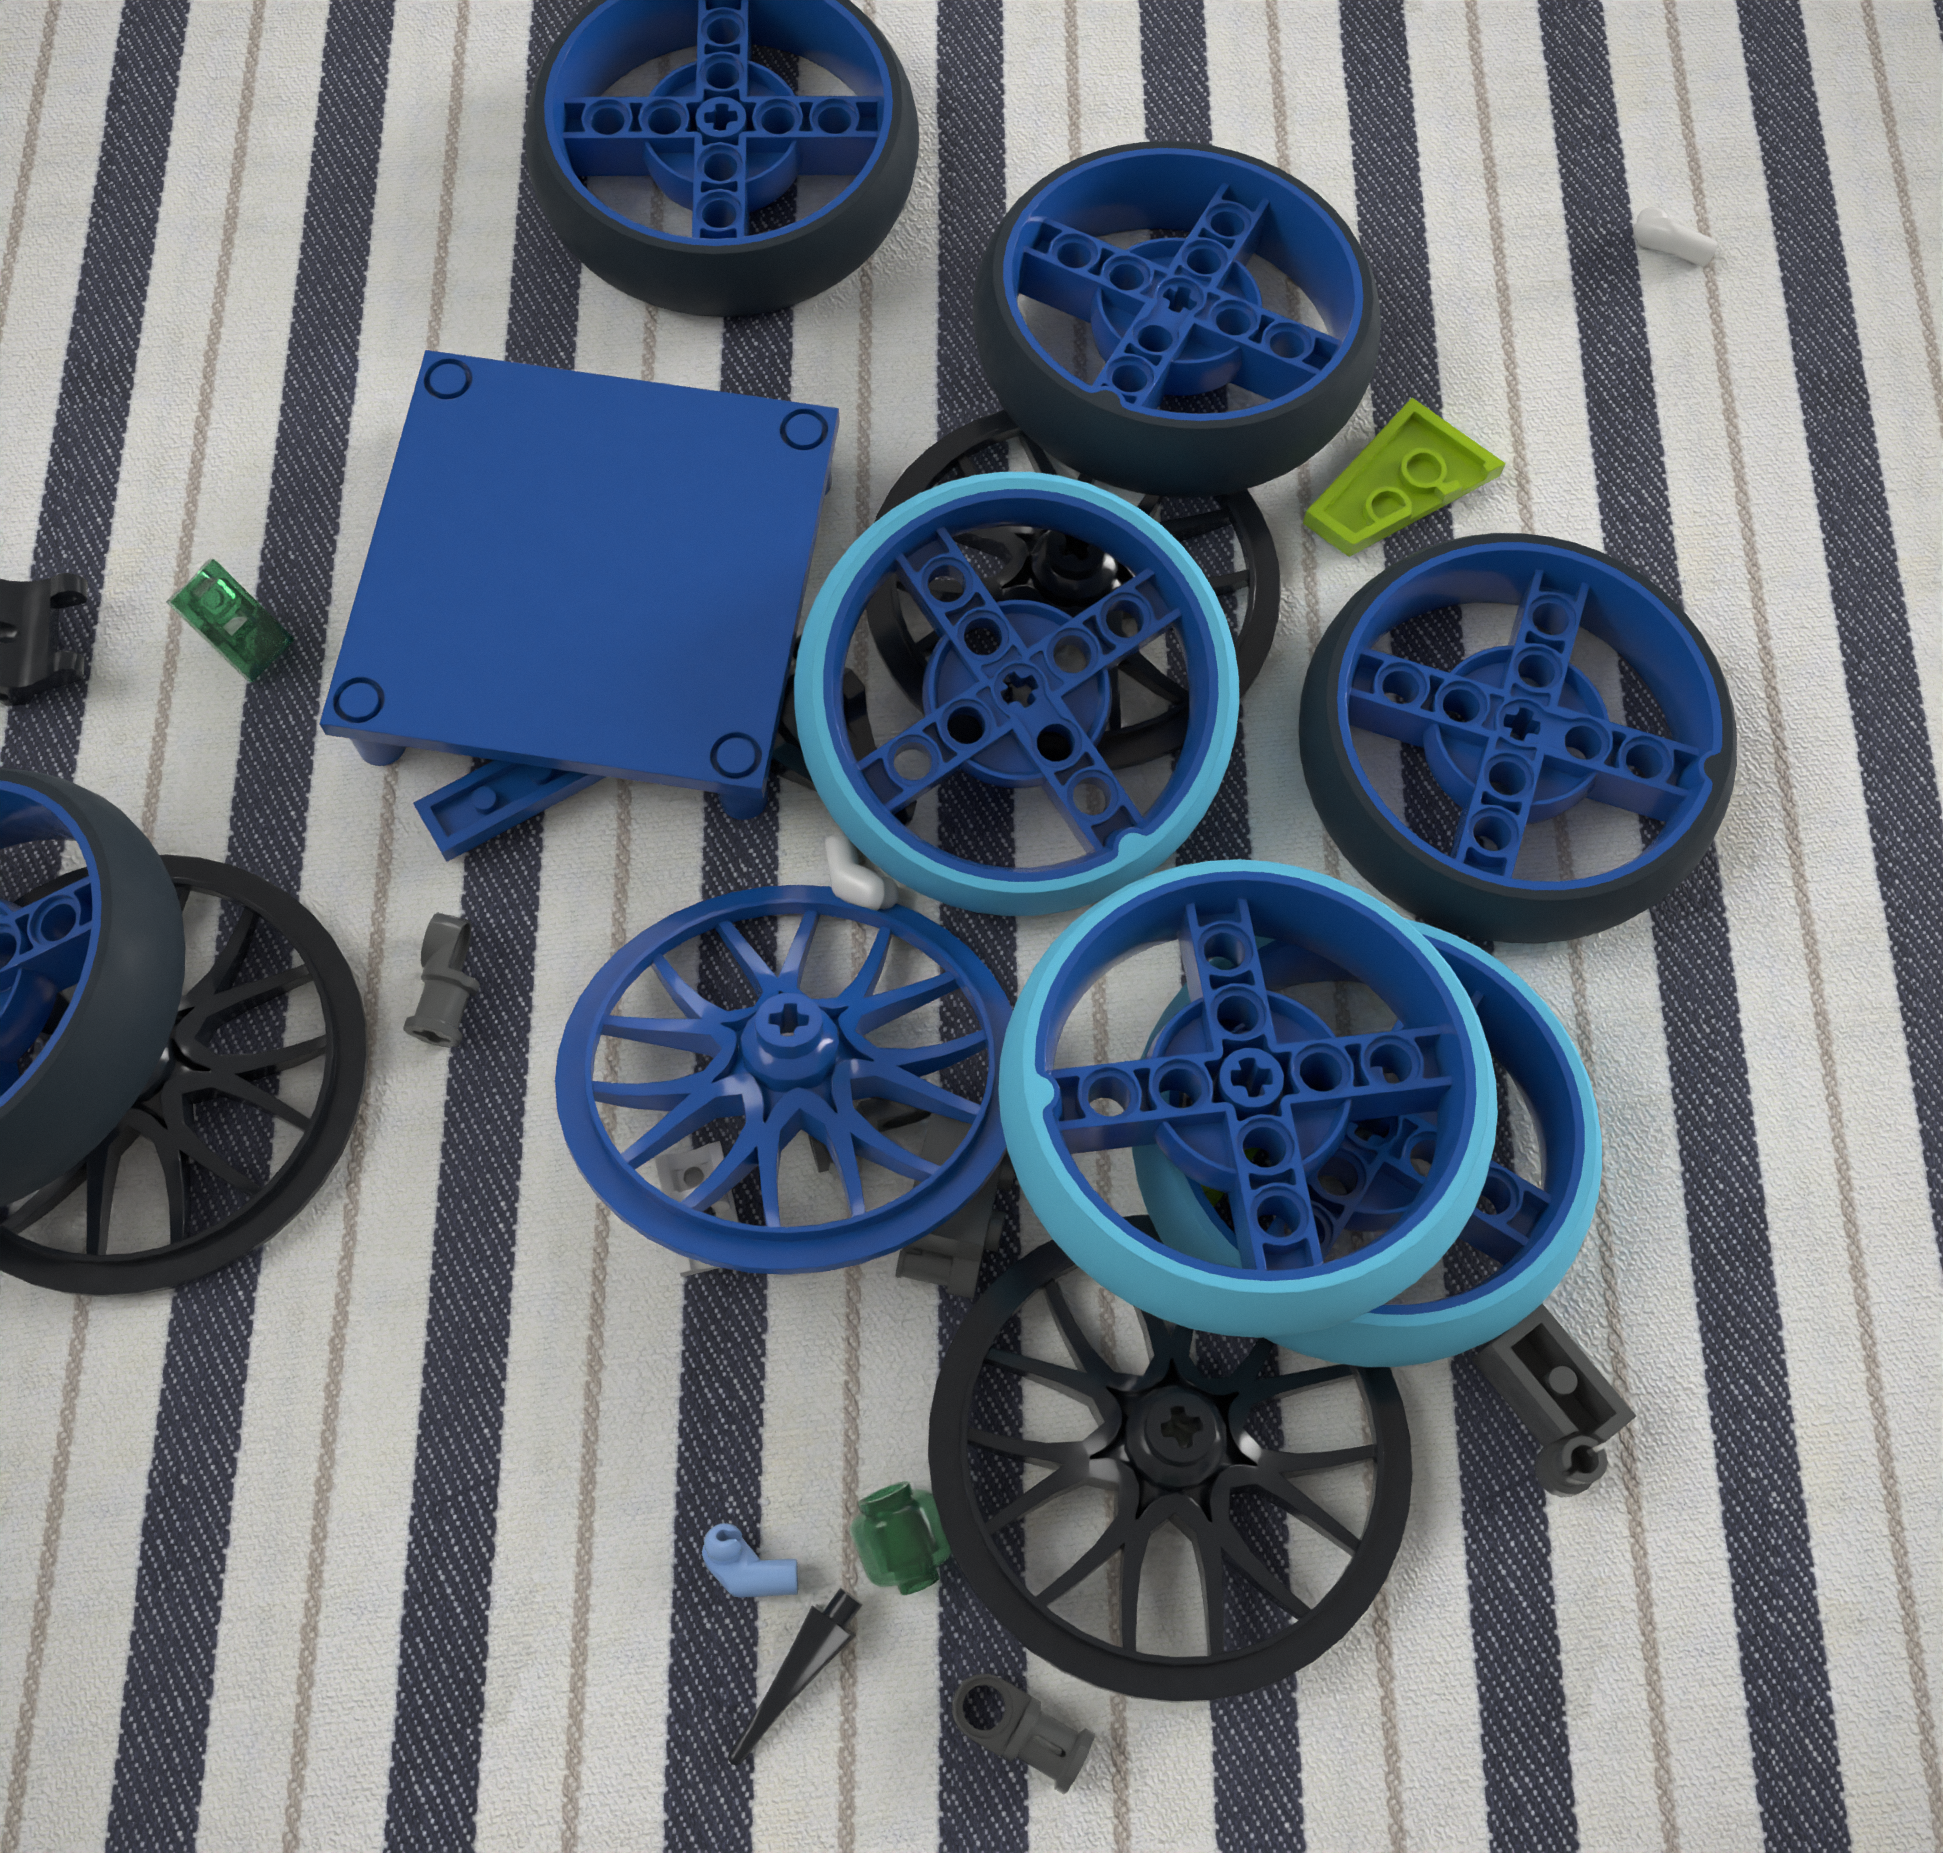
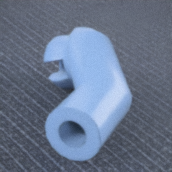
[702,1523,798,1598]

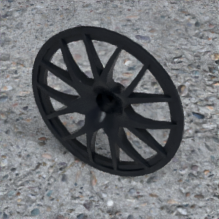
[866,409,1281,771]
[0,854,369,1297]
[928,1215,1413,1703]

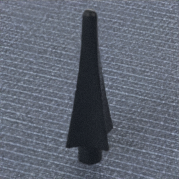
[728,1588,863,1766]

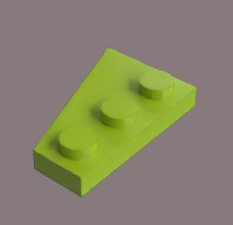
[1303,398,1506,557]

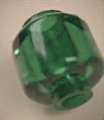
[849,1481,951,1595]

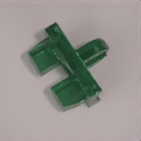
[166,559,295,682]

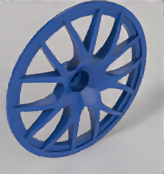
[555,885,1013,1275]

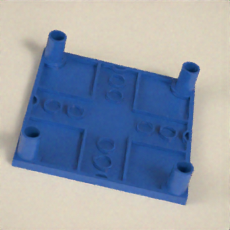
[319,350,840,820]

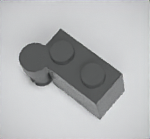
[895,1112,1015,1299]
[1471,1303,1636,1497]

